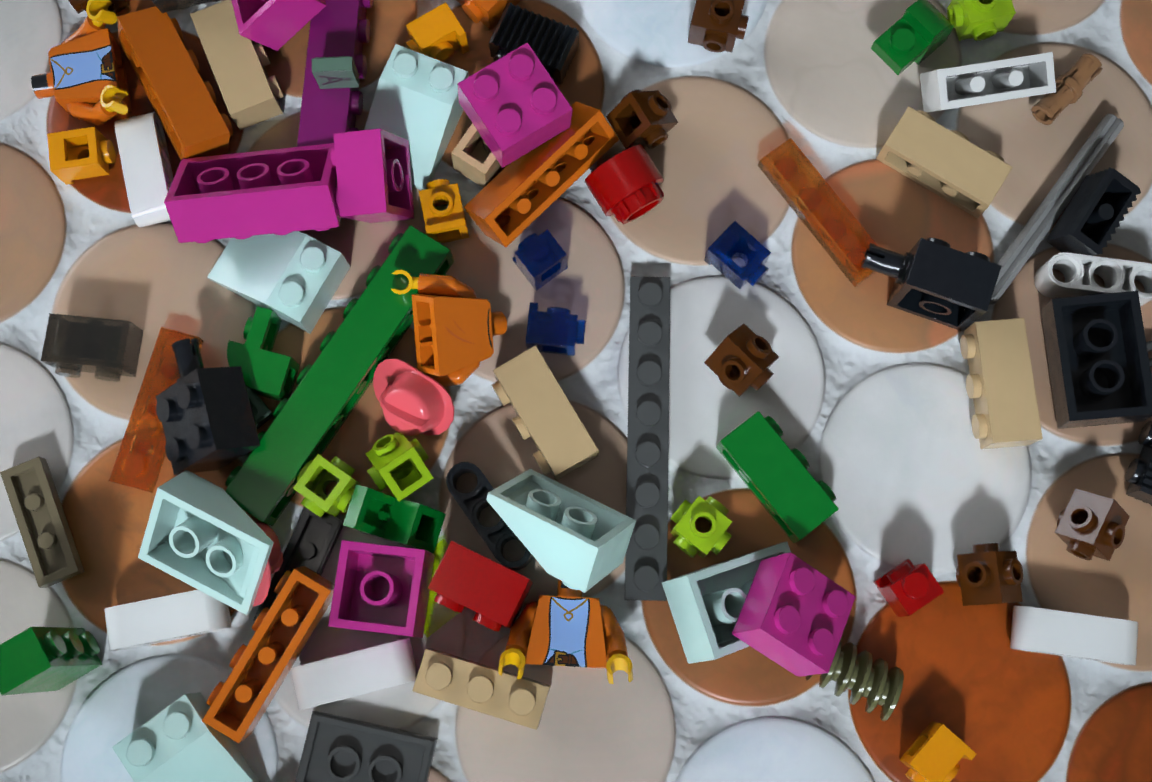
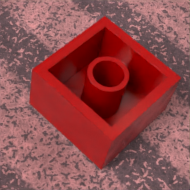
[428,541,533,632]

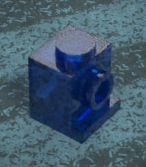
[704,221,771,289]
[512,229,568,291]
[525,302,586,356]

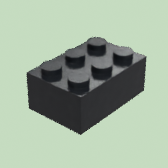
[1041,291,1152,429]

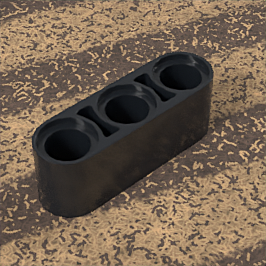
[446,462,533,570]

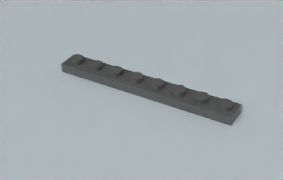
[624,276,670,601]

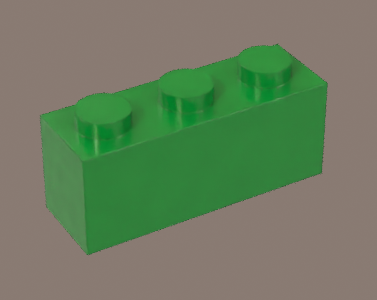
[716,411,839,543]
[0,627,102,696]

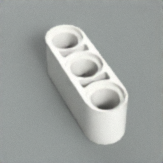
[114,112,174,228]
[1034,252,1152,307]
[104,590,232,651]
[1010,606,1138,666]
[290,638,418,711]

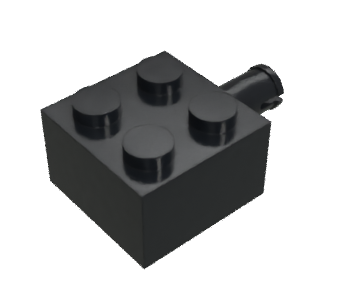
[861,238,1002,331]
[156,338,260,475]

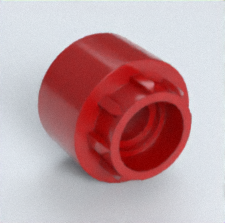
[585,144,664,224]

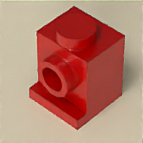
[874,559,944,617]

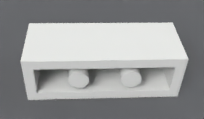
[920,52,1056,112]

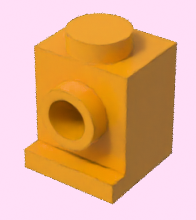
[405,2,469,62]
[47,126,116,185]
[418,179,470,244]
[899,721,976,782]

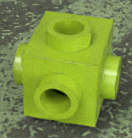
[947,0,1016,41]
[365,432,433,502]
[293,454,361,517]
[670,496,733,558]

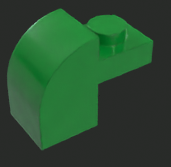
[871,0,954,75]
[227,306,300,401]
[343,484,446,554]

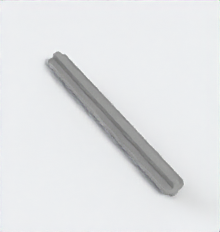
[990,114,1124,305]

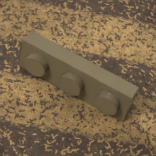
[0,457,85,588]

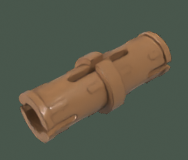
[1031,53,1103,125]

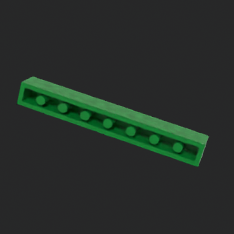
[225,225,454,526]

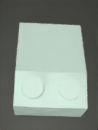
[364,44,469,190]
[207,231,350,334]
[486,469,636,593]
[138,470,274,615]
[662,541,791,664]
[112,692,260,782]

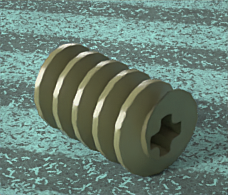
[806,639,904,721]

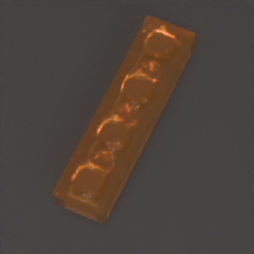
[758,138,878,287]
[109,327,204,493]

